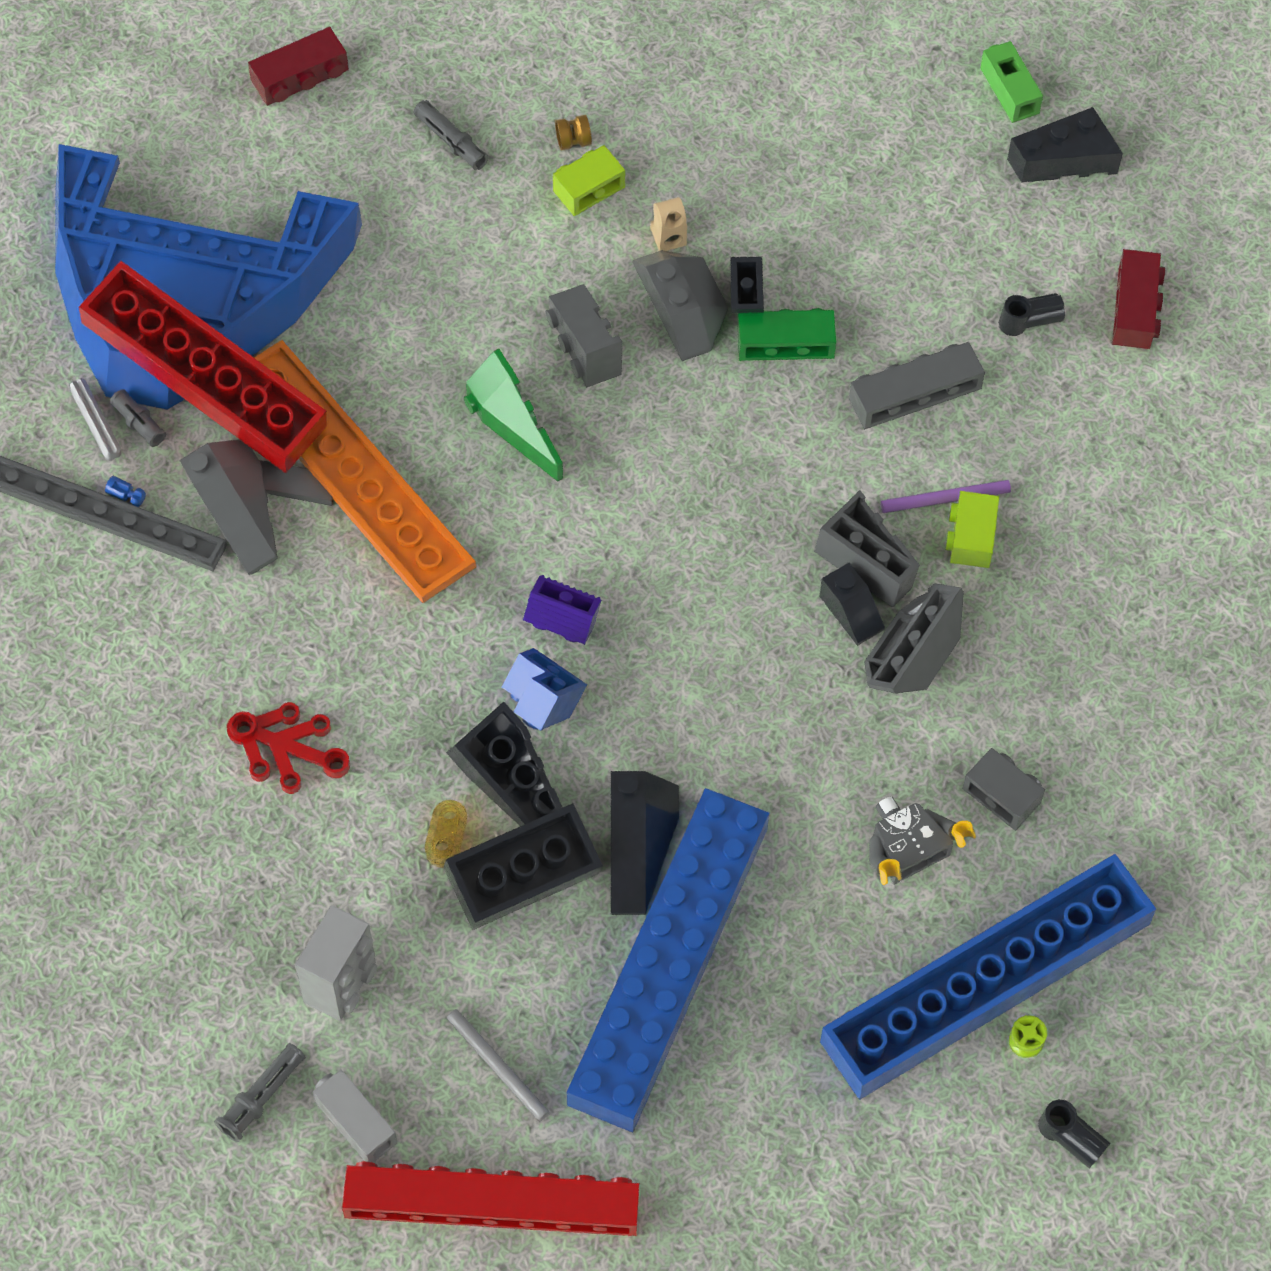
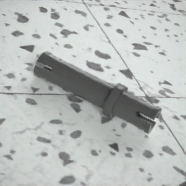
[414,100,489,170]

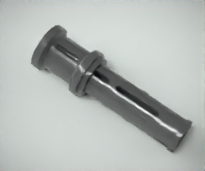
[214,1043,306,1142]

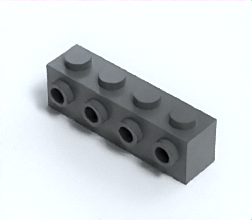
[849,342,985,430]

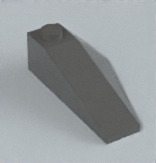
[180,439,278,575]

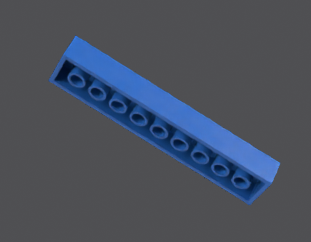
[567,788,769,1133]
[820,854,1156,1100]

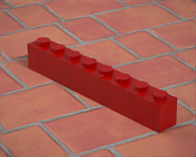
[342,1161,640,1236]

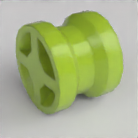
[1009,1015,1047,1058]

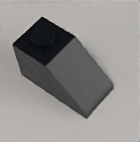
[730,256,764,313]
[819,563,885,646]

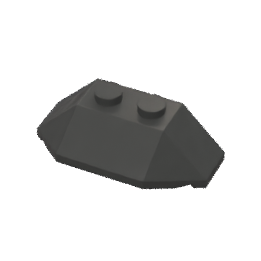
[632,250,728,361]
[864,583,964,694]

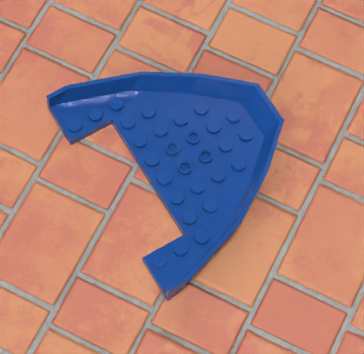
[55,144,362,410]

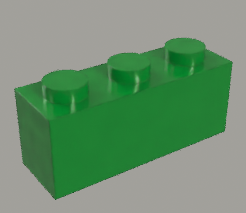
[737,308,836,361]

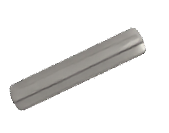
[69,378,122,461]

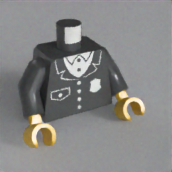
[869,797,976,885]

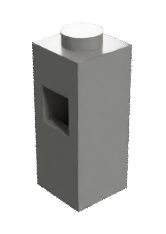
[313,1069,397,1163]

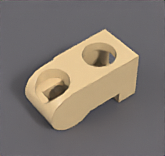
[650,197,687,251]

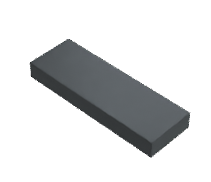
[259,460,334,506]

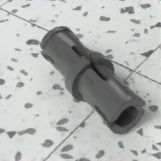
[110,389,166,447]

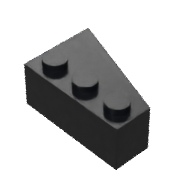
[1007,107,1123,183]

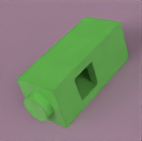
[980,41,1043,123]

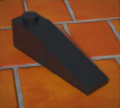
[611,771,679,915]

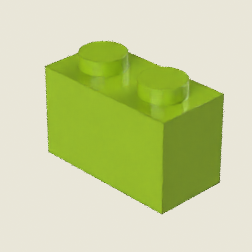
[553,145,625,216]
[945,491,999,568]

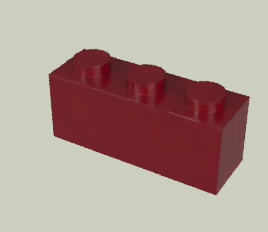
[248,26,349,106]
[1112,249,1165,349]

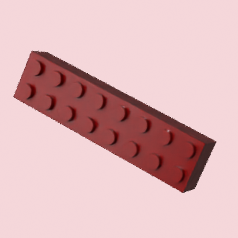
[79,261,327,473]

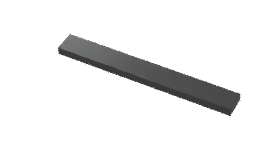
[0,456,228,572]

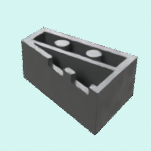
[546,284,622,388]
[814,490,920,607]

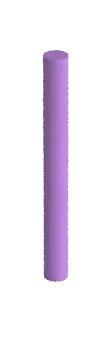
[881,480,1011,513]

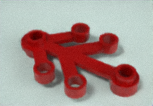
[227,702,350,794]

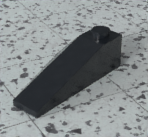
[446,702,563,826]

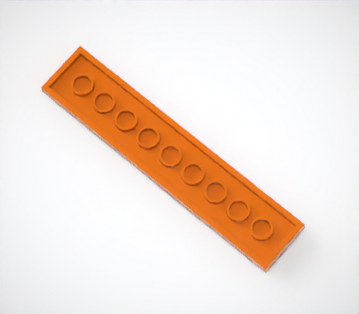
[254,340,476,603]

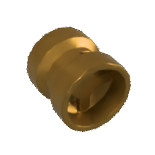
[555,114,592,151]

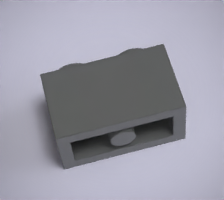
[962,748,1045,831]

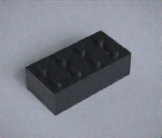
[443,803,603,930]

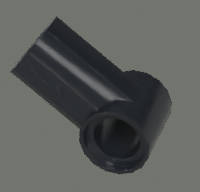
[998,293,1065,336]
[1038,1099,1111,1169]

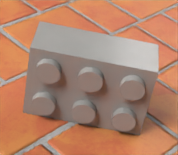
[295,905,377,1022]

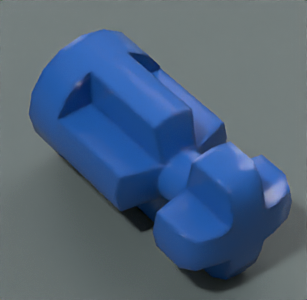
[105,475,146,507]

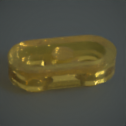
[425,800,467,868]

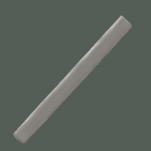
[447,1009,550,1122]

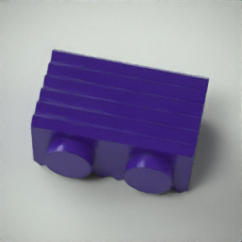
[523,575,602,645]

